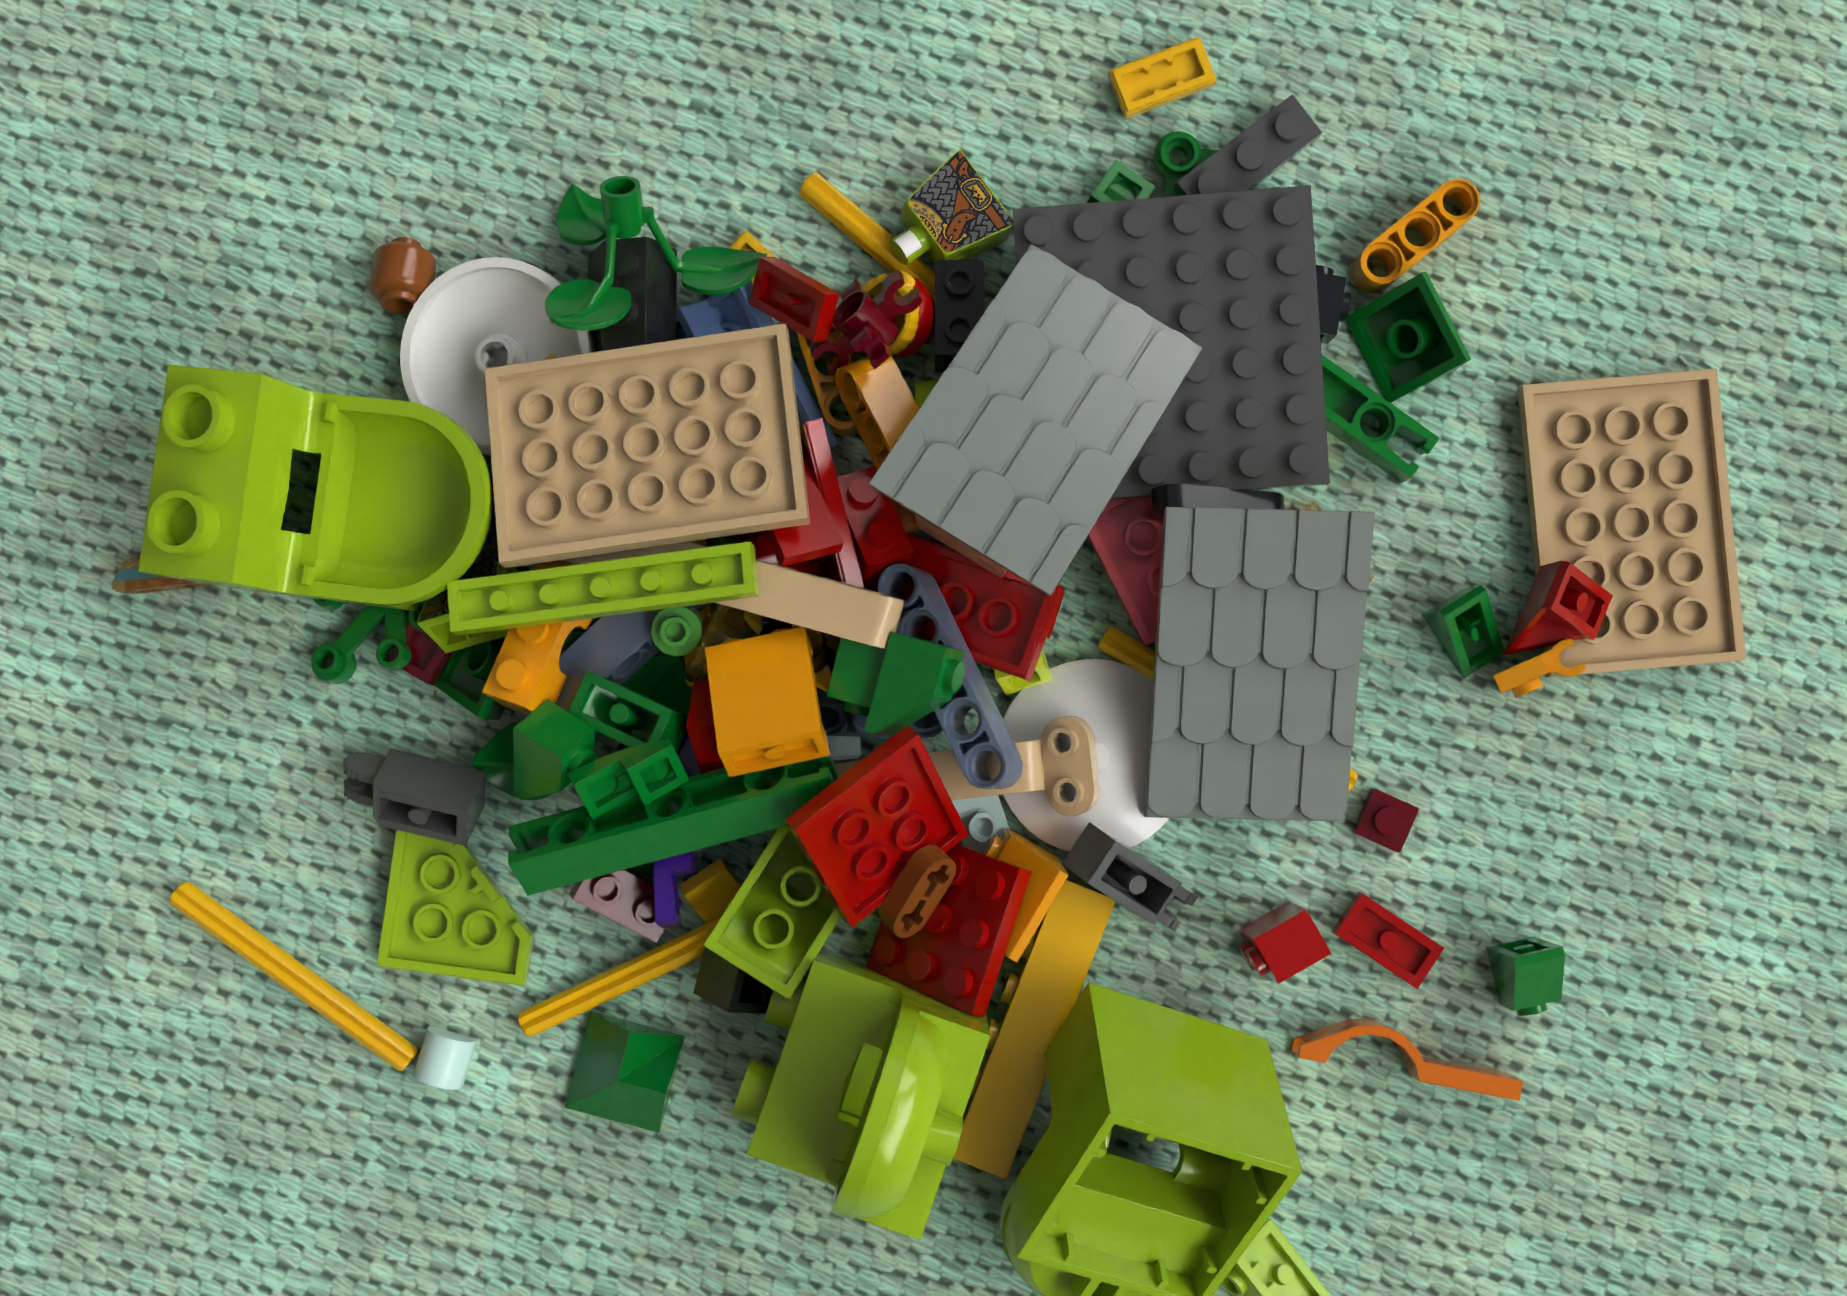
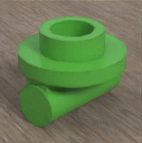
[651,605,704,656]

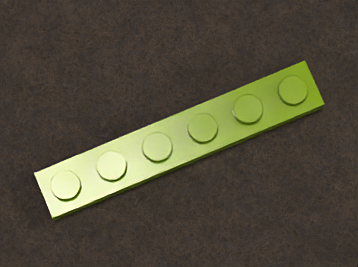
[447,542,759,636]

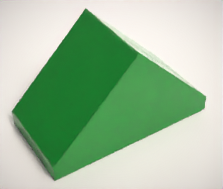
[1422,585,1505,678]

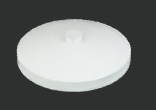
[400,257,595,456]
[1003,659,1169,852]

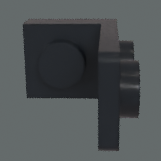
[935,260,984,372]

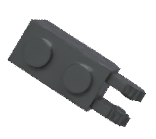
[343,749,486,846]
[1062,822,1198,932]

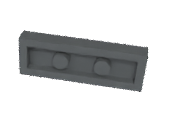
[1175,94,1322,196]

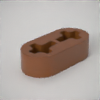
[879,845,956,938]

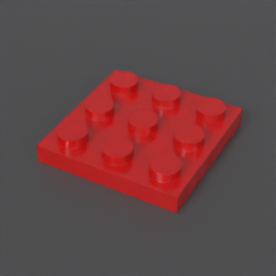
[785,725,969,928]
[866,844,1032,1017]

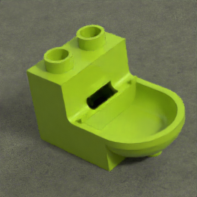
[138,364,493,611]
[731,950,991,1240]
[1000,982,1302,1296]

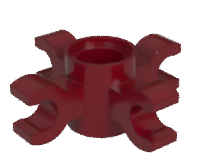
[810,270,922,376]

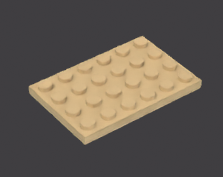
[485,324,811,568]
[1517,368,1746,677]

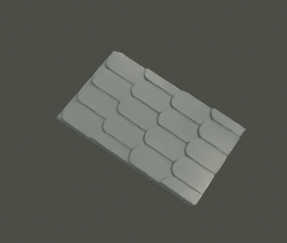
[869,244,1202,596]
[1144,507,1375,821]

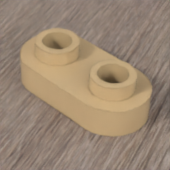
[1041,715,1100,816]

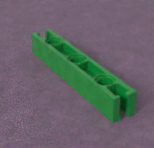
[1322,355,1440,483]
[508,754,839,896]

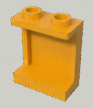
[705,627,830,777]

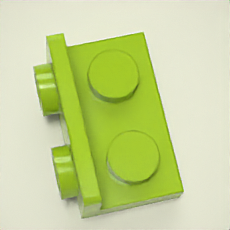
[1221,1218,1331,1296]

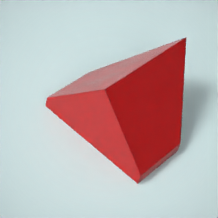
[1503,560,1613,656]

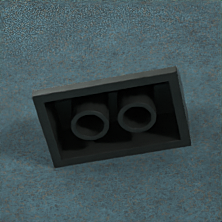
[588,237,677,352]

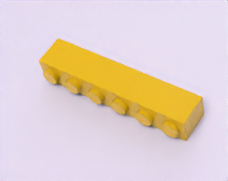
[953,878,1116,1180]

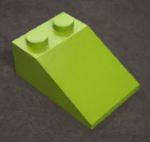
[703,826,841,1000]

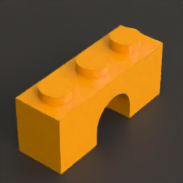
[482,560,593,715]

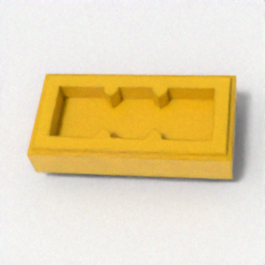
[1108,36,1217,120]

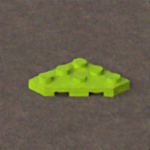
[377,830,534,986]

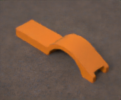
[1290,1019,1523,1101]

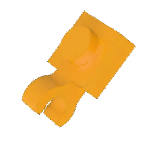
[1493,639,1586,698]

